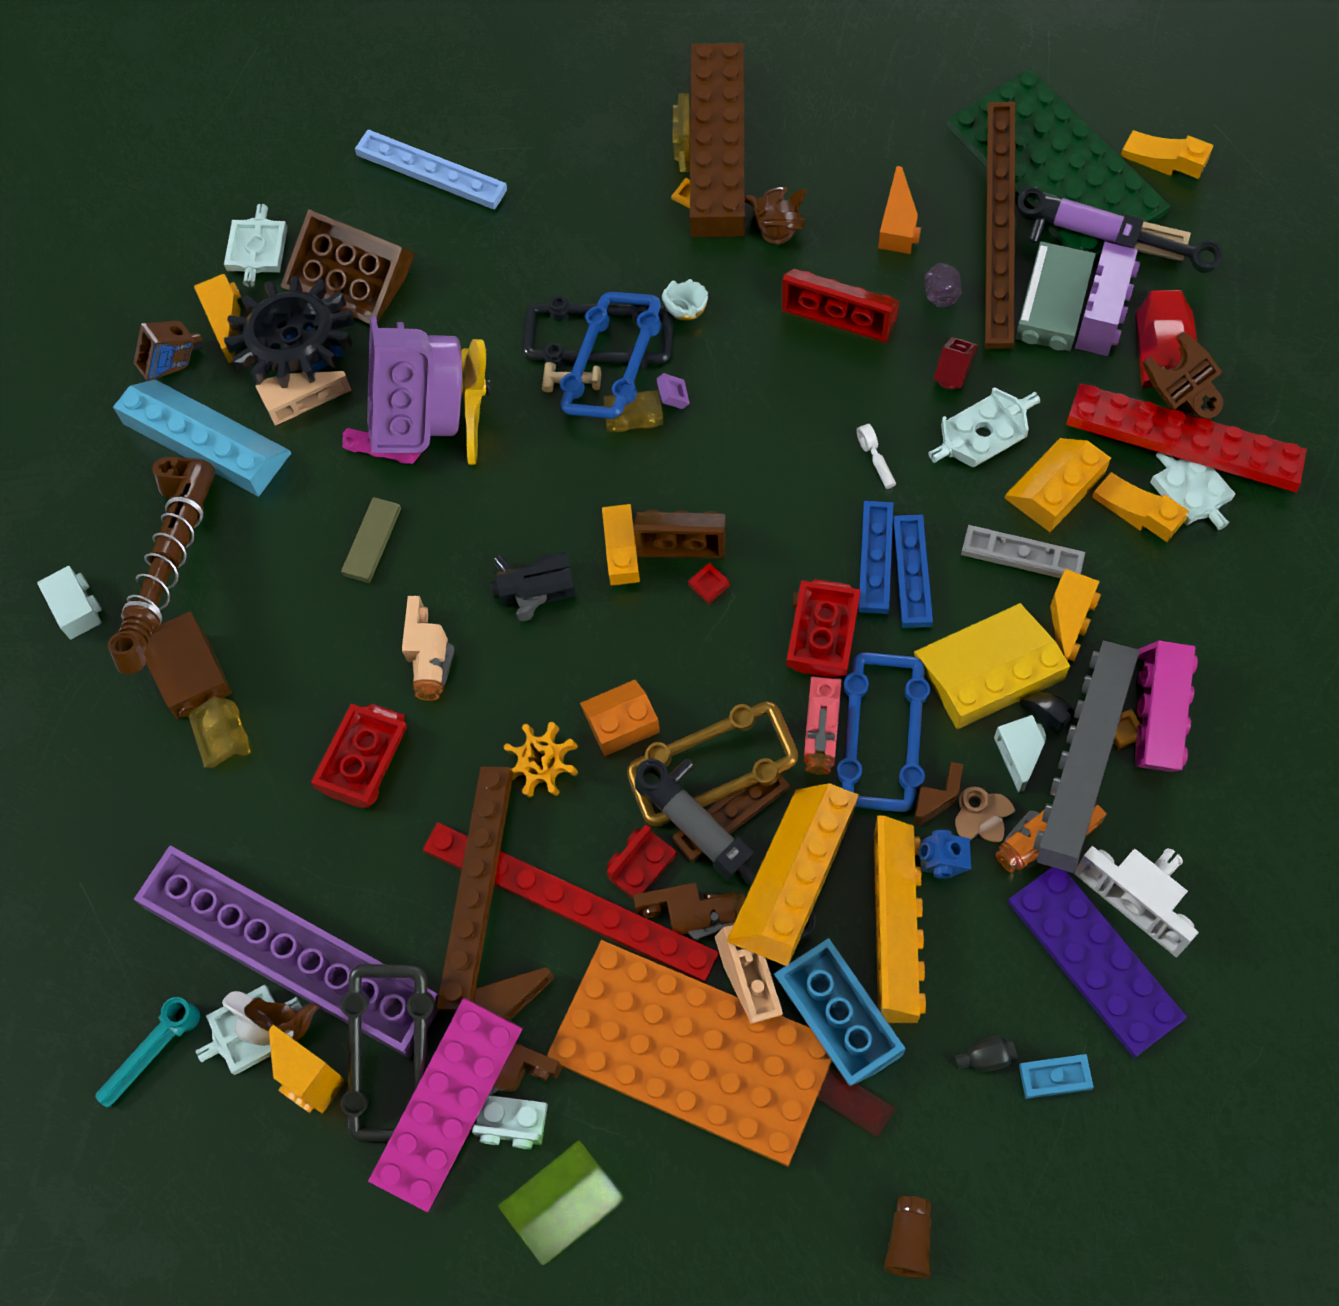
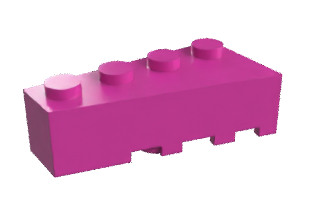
[1135,641,1198,772]

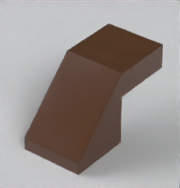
[913,762,964,827]

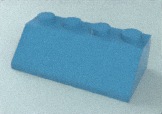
[774,938,905,1086]

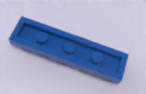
[858,501,893,614]
[893,515,933,628]

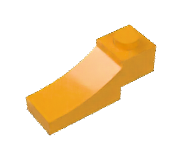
[1121,130,1214,179]
[1092,472,1189,542]
[602,504,640,586]

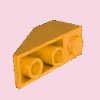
[1050,569,1101,662]

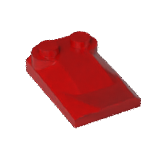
[1135,290,1197,388]
[786,579,861,678]
[311,704,407,808]

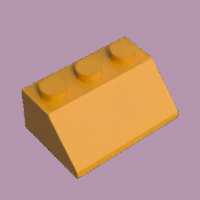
[1004,438,1111,532]
[269,1025,346,1114]

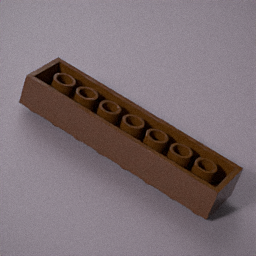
[690,43,745,237]

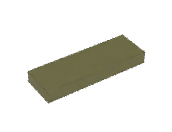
[341,497,401,583]

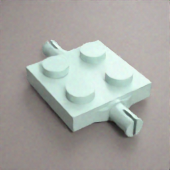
[224,204,288,287]
[1150,452,1235,530]
[196,985,302,1075]

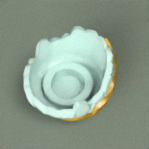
[662,279,708,320]

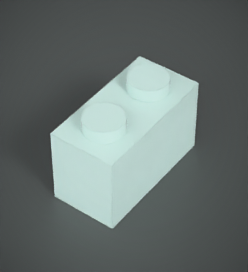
[37,566,102,640]

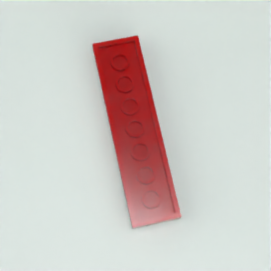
[1066,383,1307,493]

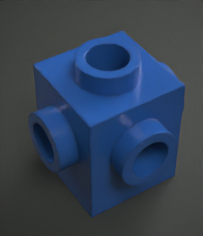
[919,830,971,878]

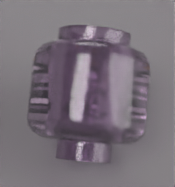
[924,263,962,307]

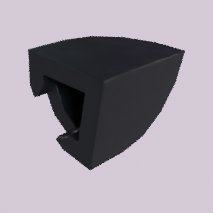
[1020,692,1076,734]

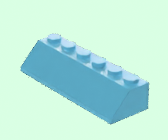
[113,379,291,497]

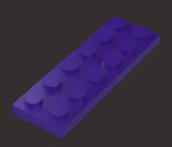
[1007,867,1187,1058]

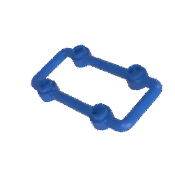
[560,292,661,419]
[837,652,930,812]

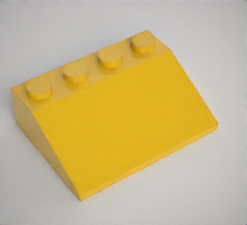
[914,603,1070,730]

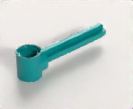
[95,997,200,1107]

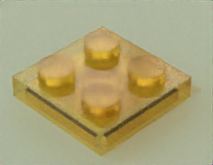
[673,93,691,172]

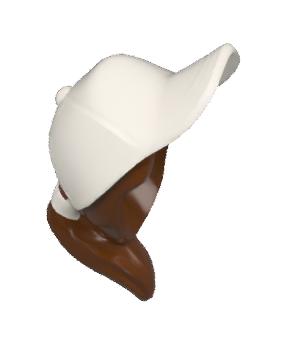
[222,991,320,1046]

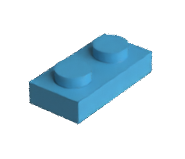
[1019,1054,1094,1099]

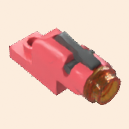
[803,677,842,775]

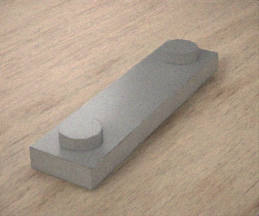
[961,525,1086,578]

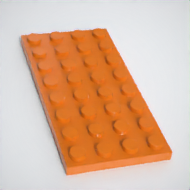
[547,940,840,1167]

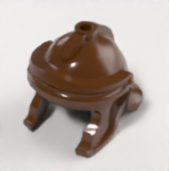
[745,187,807,245]

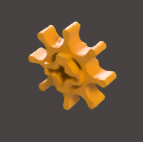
[504,722,578,798]

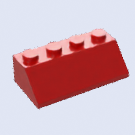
[782,269,899,343]

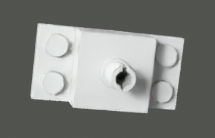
[1074,846,1199,958]

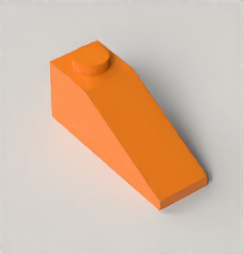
[878,166,921,254]

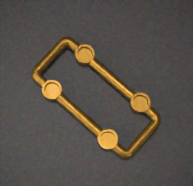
[627,701,798,827]

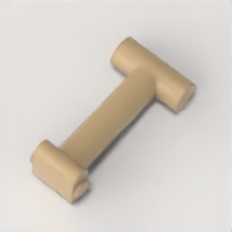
[542,362,602,392]

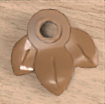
[955,787,1015,843]

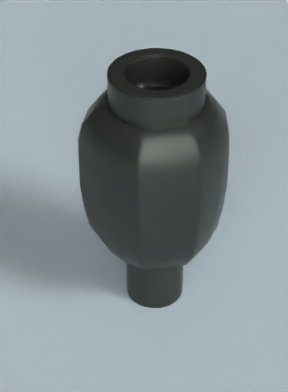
[955,1035,1018,1072]

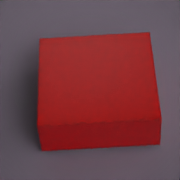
[688,562,730,604]

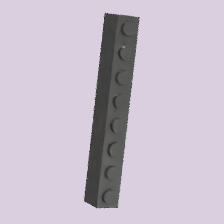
[1033,640,1140,873]

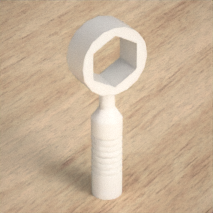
[857,424,896,489]

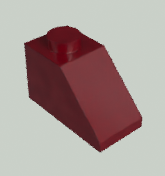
[933,337,978,389]

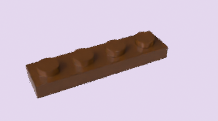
[672,773,790,863]

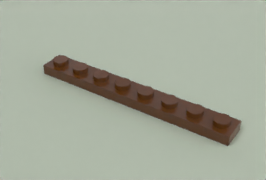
[437,767,514,1013]

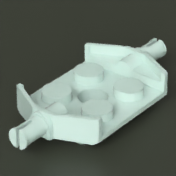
[928,388,1040,467]

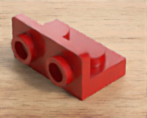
[607,824,677,899]

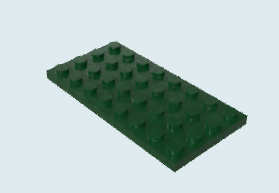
[946,68,1171,261]

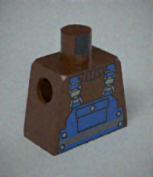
[133,321,203,381]

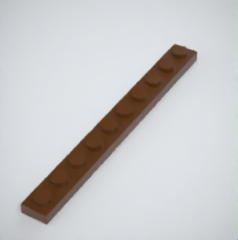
[985,102,1015,349]

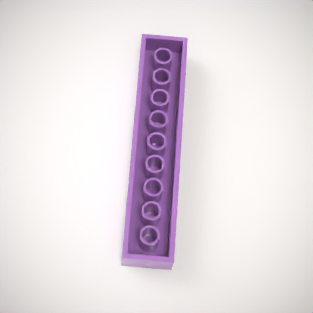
[134,845,439,1059]

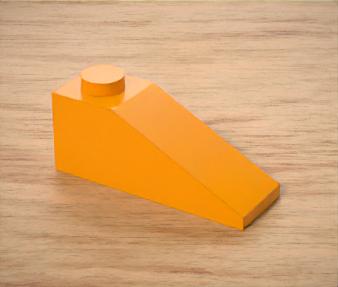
[194,274,241,364]

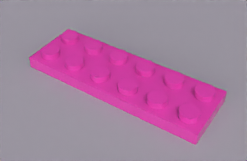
[368,997,523,1212]

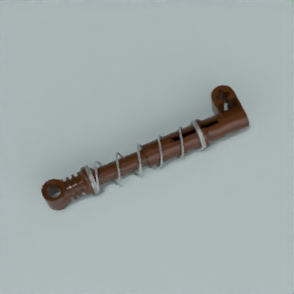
[108,457,215,674]

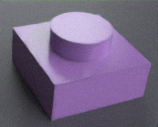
[656,373,690,409]

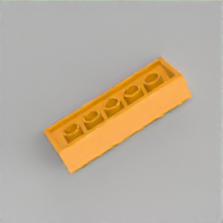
[727,783,859,966]
[874,816,926,1023]

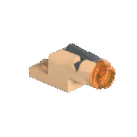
[402,596,455,700]

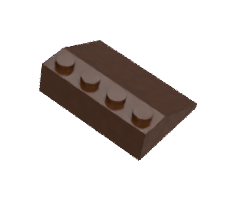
[280,209,415,324]

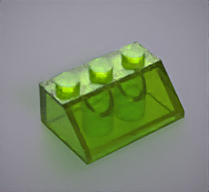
[498,1140,624,1266]

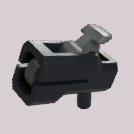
[491,551,576,621]

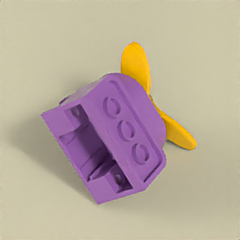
[367,317,490,465]

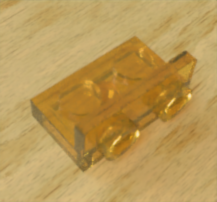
[603,390,664,432]
[188,696,251,768]

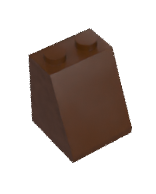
[144,611,232,719]

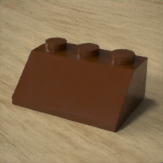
[634,510,726,559]

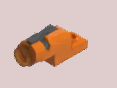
[996,805,1107,873]

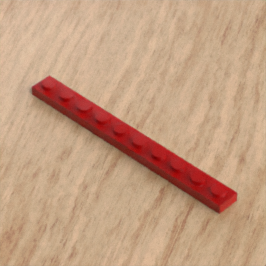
[423,822,719,984]

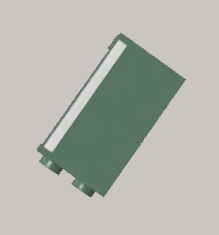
[1015,241,1096,351]

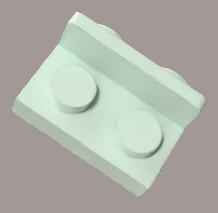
[472,1095,548,1149]

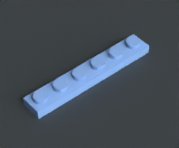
[355,130,507,210]

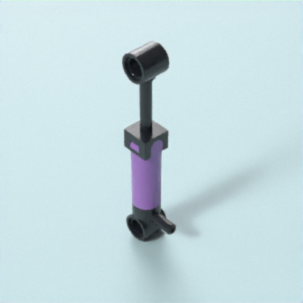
[1018,187,1223,273]

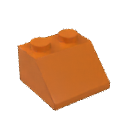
[580,680,660,757]

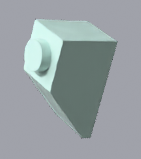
[994,715,1046,793]

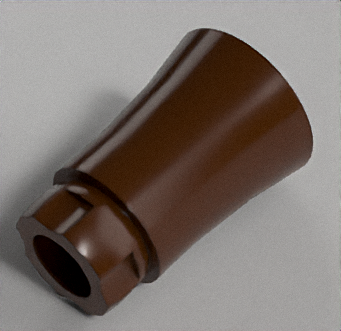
[882,1196,932,1279]

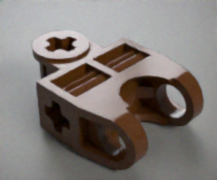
[1143,332,1223,418]

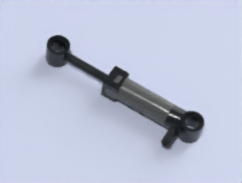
[634,759,817,943]

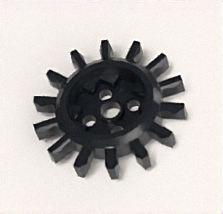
[224,276,355,388]

